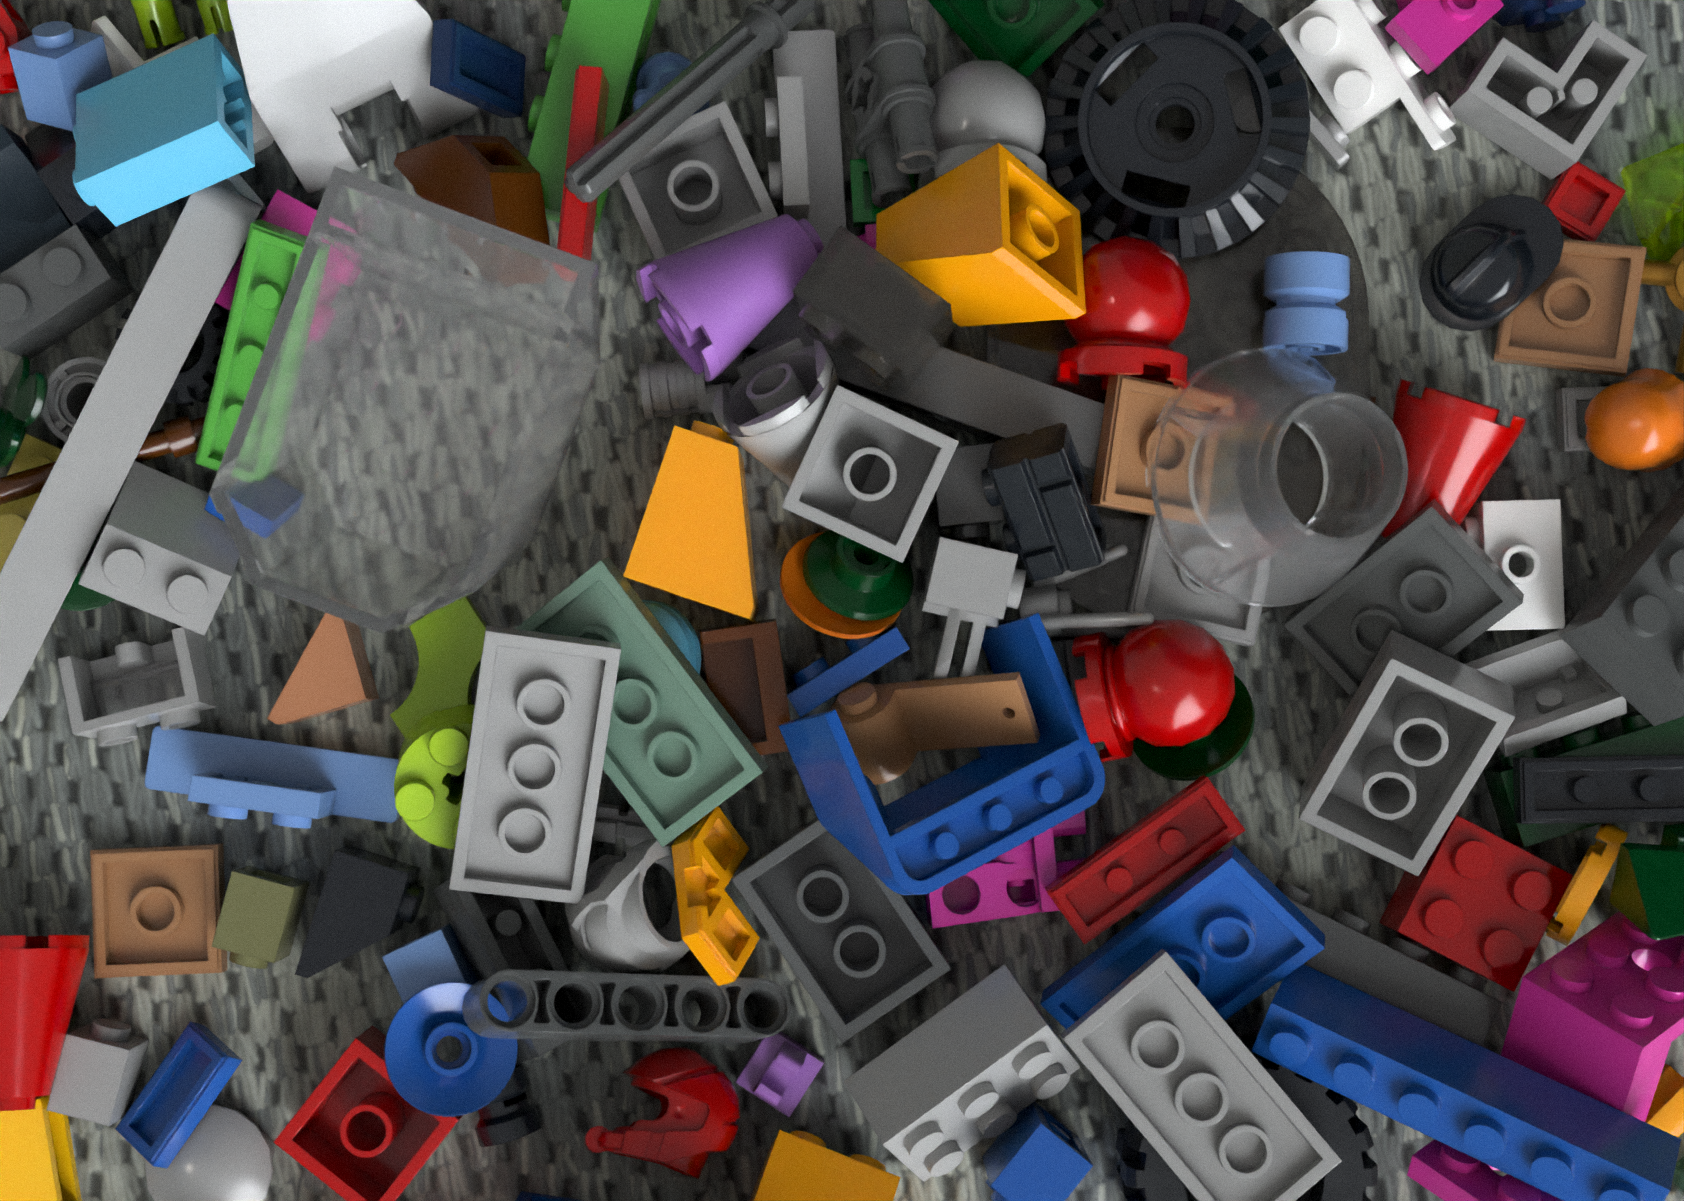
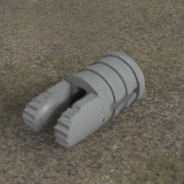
[639,352,752,420]

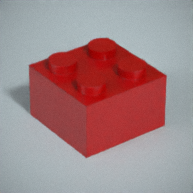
[1379,815,1573,992]
[273,1025,464,1201]

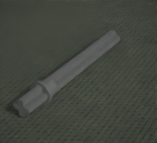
[564,0,817,203]

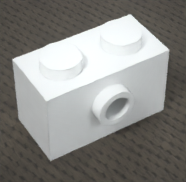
[1460,499,1565,631]

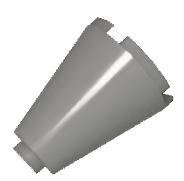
[712,337,841,487]

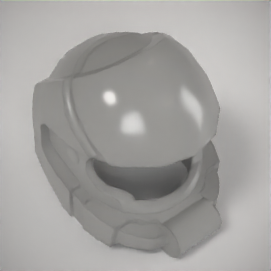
[564,838,690,974]

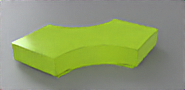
[390,592,486,738]

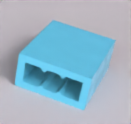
[72,33,255,227]

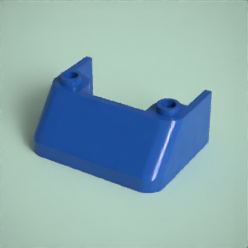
[778,613,1105,895]

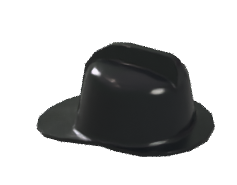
[1419,194,1564,332]

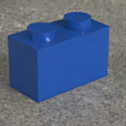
[982,1101,1093,1201]

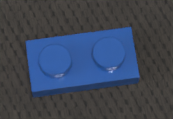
[787,626,910,717]

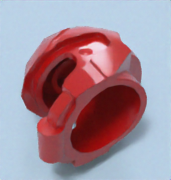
[584,1047,740,1180]

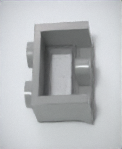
[58,627,217,746]

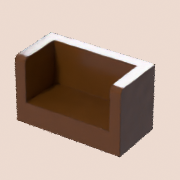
[699,619,790,755]

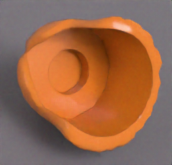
[1584,368,1684,472]

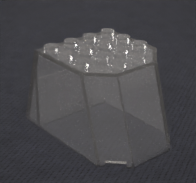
[209,166,600,634]

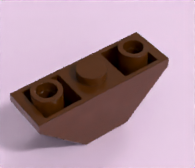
[394,135,553,280]

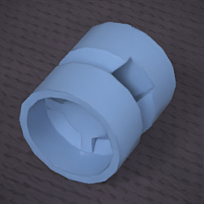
[1262,251,1350,356]

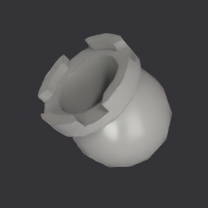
[918,60,1047,190]

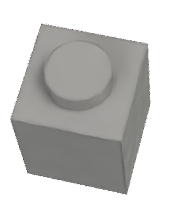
[46,1018,149,1126]

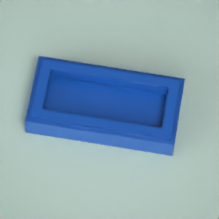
[115,1021,242,1169]

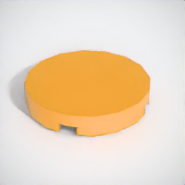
[1545,823,1628,946]

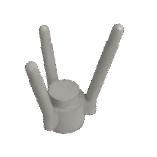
[1019,544,1154,639]

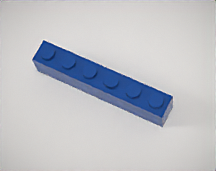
[1251,964,1681,1201]

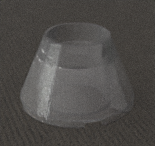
[1145,348,1408,607]

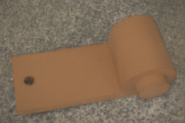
[830,672,1040,785]

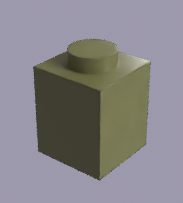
[211,866,310,969]

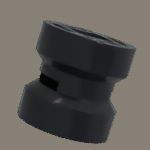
[475,1063,542,1147]

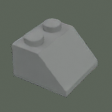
[781,385,959,563]
[79,461,247,636]

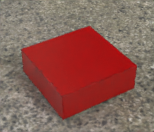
[1541,161,1626,242]

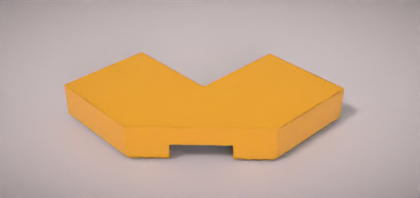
[671,806,760,986]

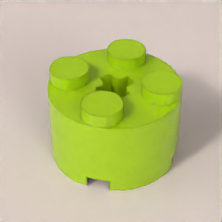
[394,704,475,849]

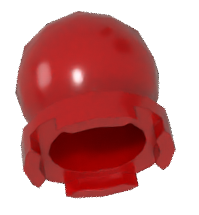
[1057,236,1191,390]
[1072,619,1235,762]

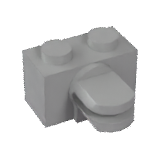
[921,537,1026,679]

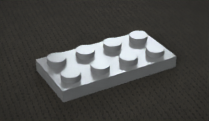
[449,625,621,904]
[1060,948,1342,1201]

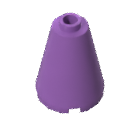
[636,214,824,382]

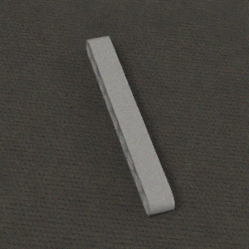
[0,183,262,722]

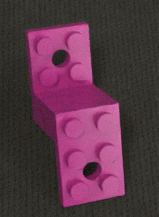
[1407,911,1684,1201]

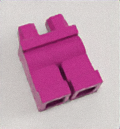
[925,810,1086,929]

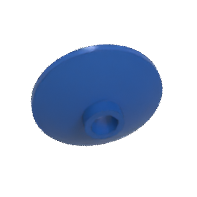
[384,982,518,1117]

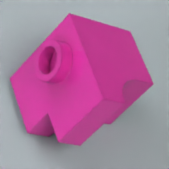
[1385,0,1504,75]

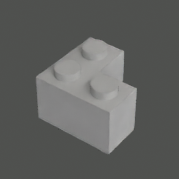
[1449,20,1648,180]

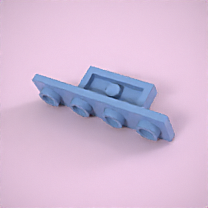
[145,726,399,828]

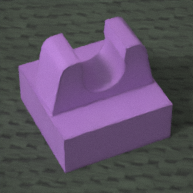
[735,1031,824,1117]

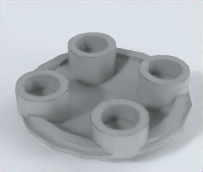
[145,1104,275,1201]

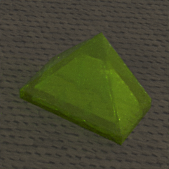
[1621,143,1684,261]

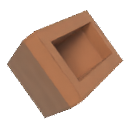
[267,605,379,725]

